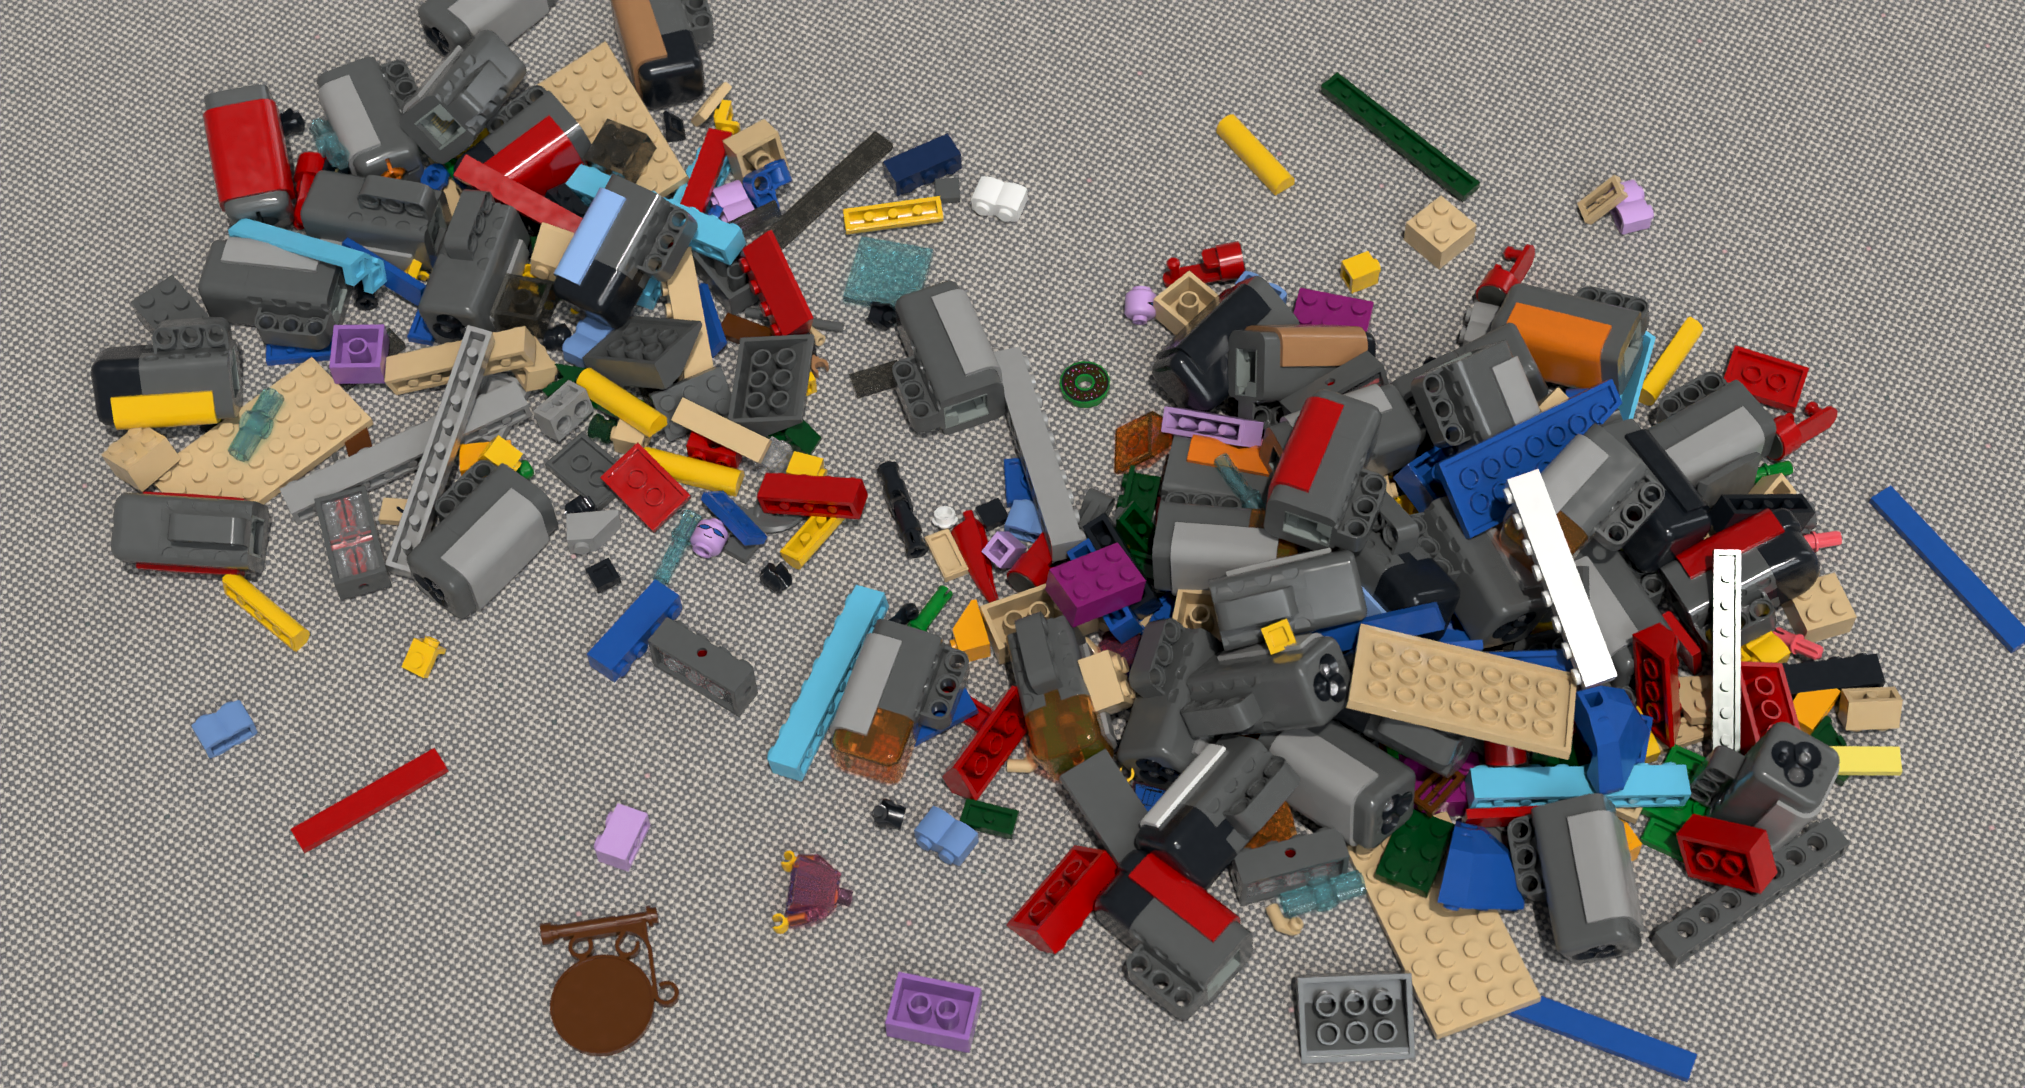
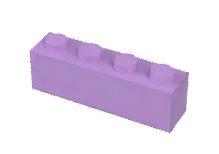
[1161,406,1264,447]

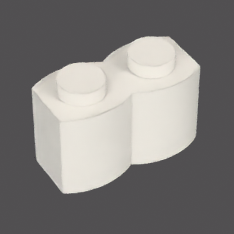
[971,176,1028,222]

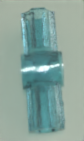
[309,118,350,170]
[228,387,285,462]
[1279,869,1366,918]

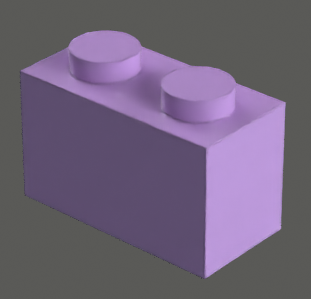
[594,803,651,872]

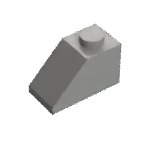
[566,509,622,555]

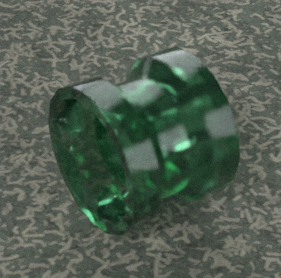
[587,414,618,444]

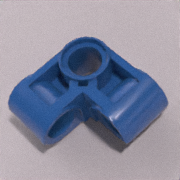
[742,159,792,221]

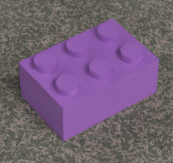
[885,972,982,1053]

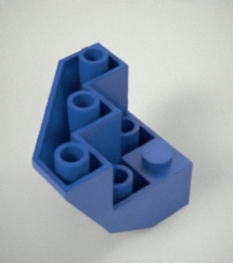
[1574,686,1650,795]
[1438,821,1525,911]

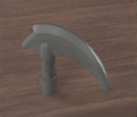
[738,482,806,534]

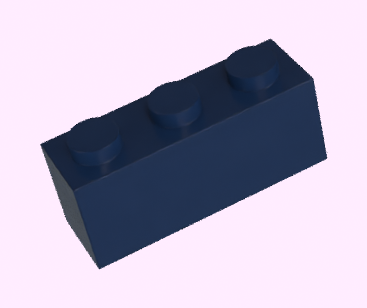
[883,133,962,197]

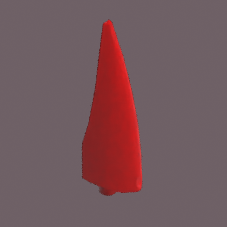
[951,510,999,603]

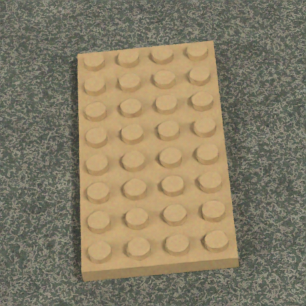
[537,41,689,197]
[152,357,373,505]
[1346,624,1577,760]
[1347,812,1541,1040]

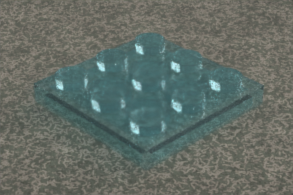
[843,236,934,309]

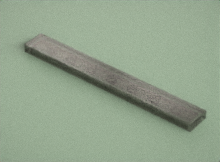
[758,131,893,250]

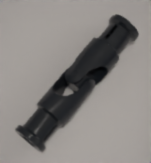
[876,461,929,558]

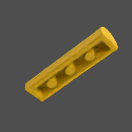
[1216,114,1295,196]
[843,196,944,235]
[1638,317,1703,406]
[576,368,667,438]
[644,446,745,497]
[780,516,845,569]
[222,574,310,652]

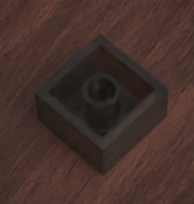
[583,118,657,184]
[490,273,559,339]

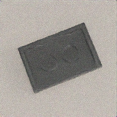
[545,432,617,511]

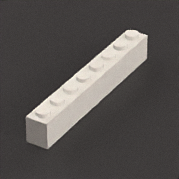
[1503,469,1617,690]

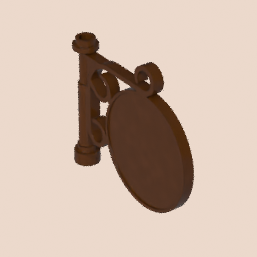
[540,905,680,1057]

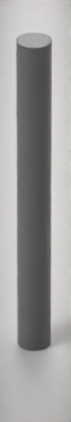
[745,307,844,333]

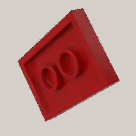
[1724,345,1809,413]
[600,442,692,533]

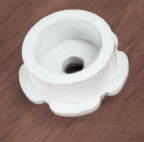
[932,506,958,530]

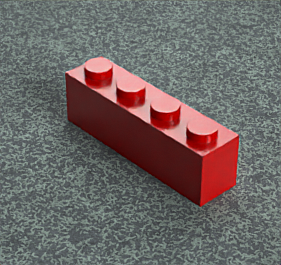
[757,473,868,519]

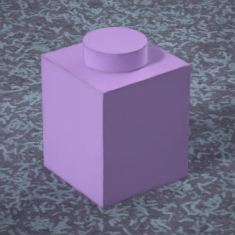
[981,531,1027,568]

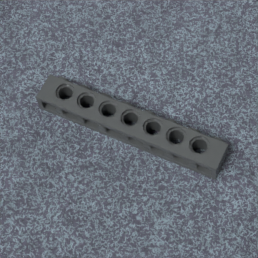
[1651,818,1850,969]

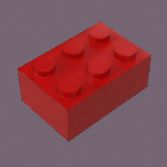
[1676,814,1777,894]

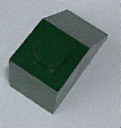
[1116,501,1156,555]

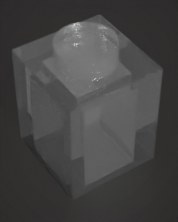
[753,436,793,476]

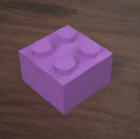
[329,324,390,384]

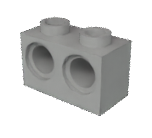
[533,380,594,442]

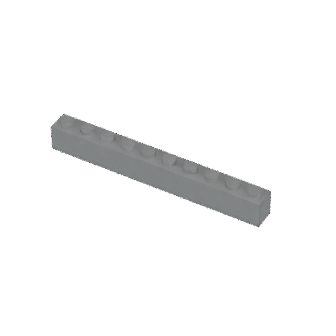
[385,325,495,579]
[994,347,1087,562]
[280,380,532,524]

